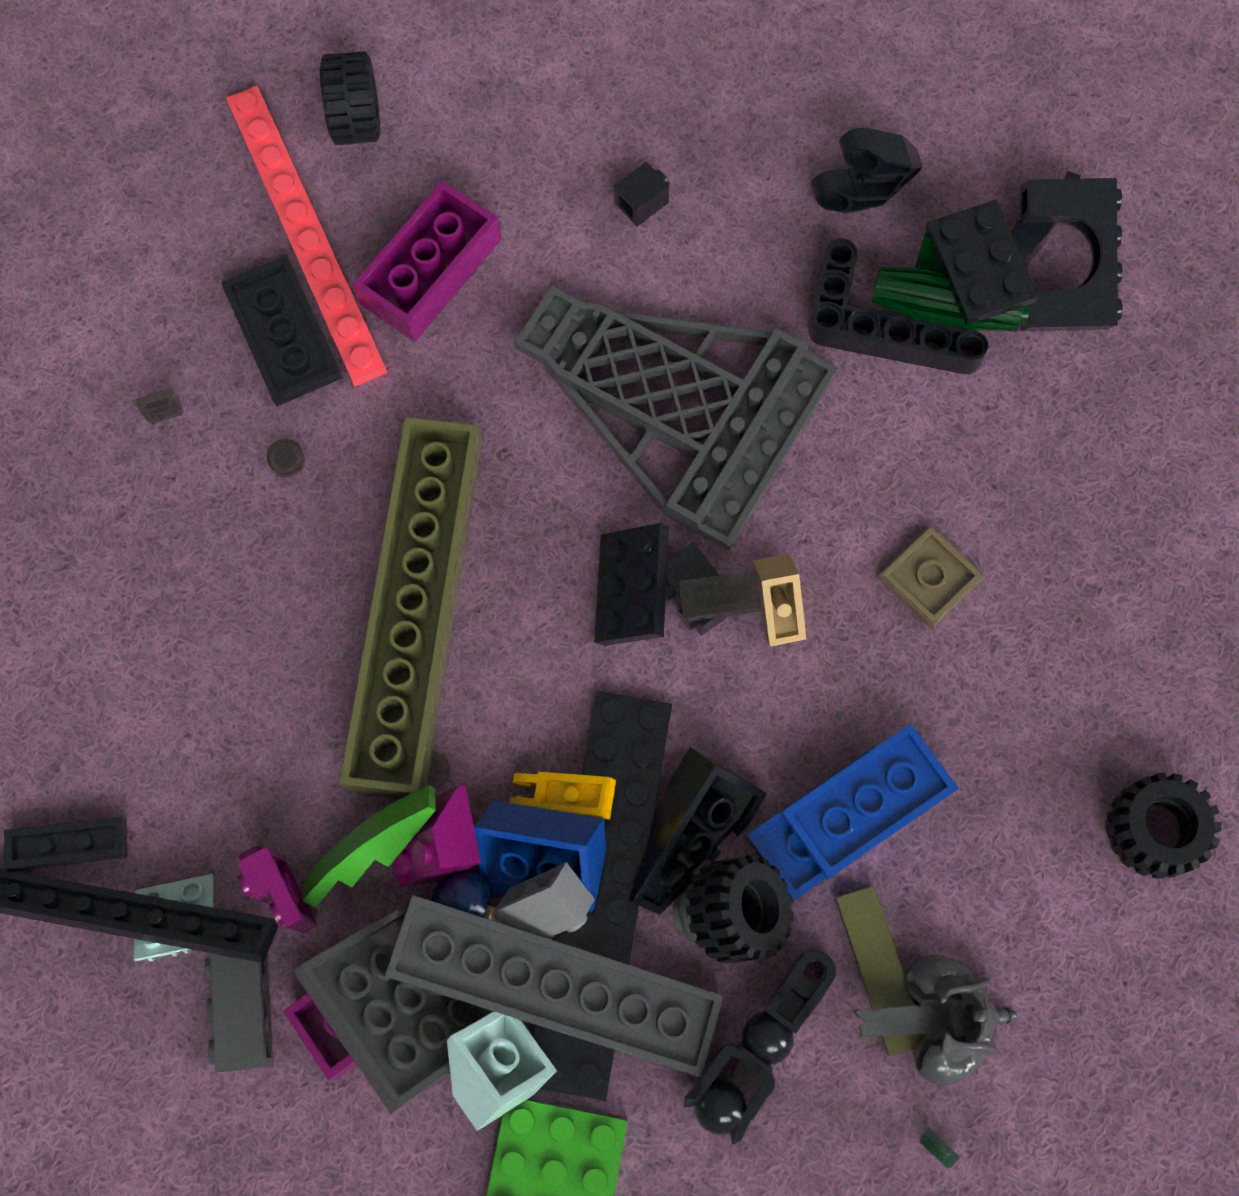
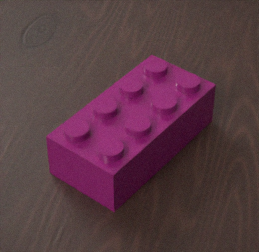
[352,181,502,342]

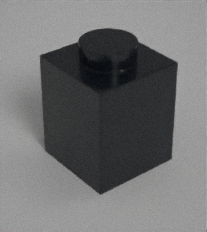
[614,162,670,227]

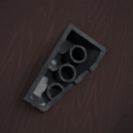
[629,747,767,915]

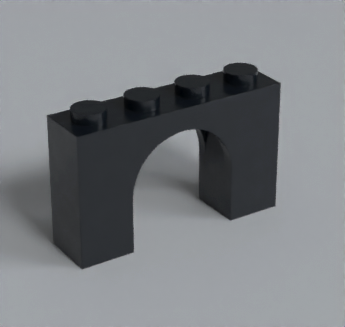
[1020,178,1123,332]

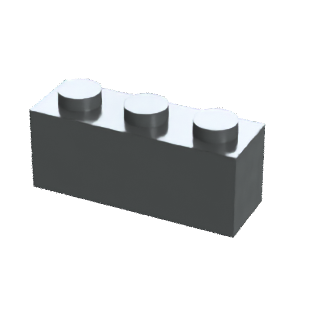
[205,953,274,1072]

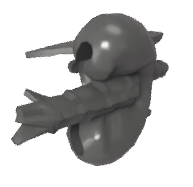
[854,955,1017,1085]

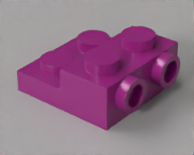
[237,846,318,933]

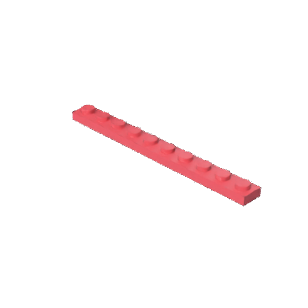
[226,85,388,386]

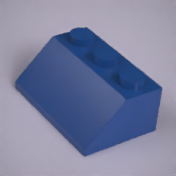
[474,800,606,912]

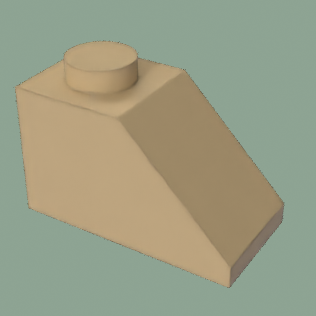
[752,553,807,647]

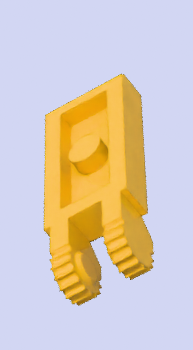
[509,772,616,820]

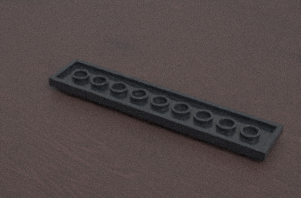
[534,691,672,1101]

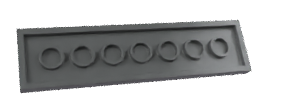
[385,895,724,1077]

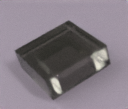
[136,388,184,424]

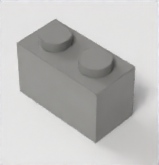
[493,862,595,940]

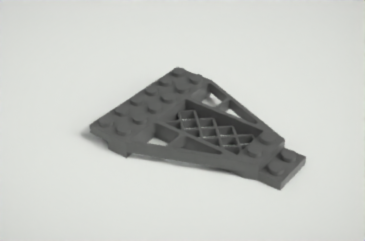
[514,286,838,551]

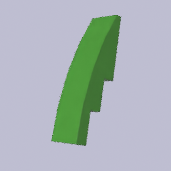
[302,785,436,908]

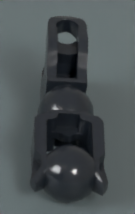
[684,949,836,1145]

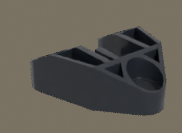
[811,127,923,214]

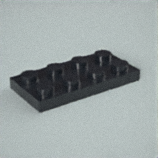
[221,255,343,407]

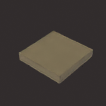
[877,525,985,629]

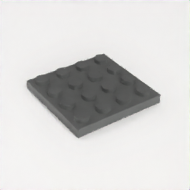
[294,895,494,1114]

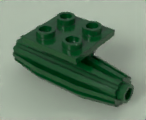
[871,232,1030,332]

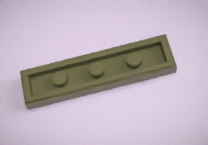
[835,886,925,1056]

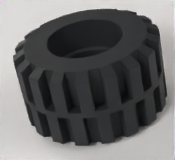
[320,51,381,146]
[1106,773,1222,879]
[686,855,794,963]

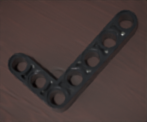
[809,238,989,374]

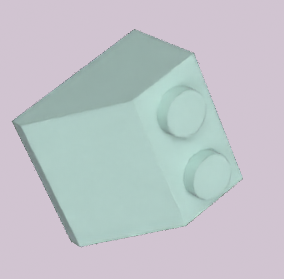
[447,1012,557,1131]

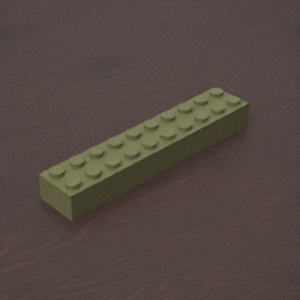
[340,417,483,798]

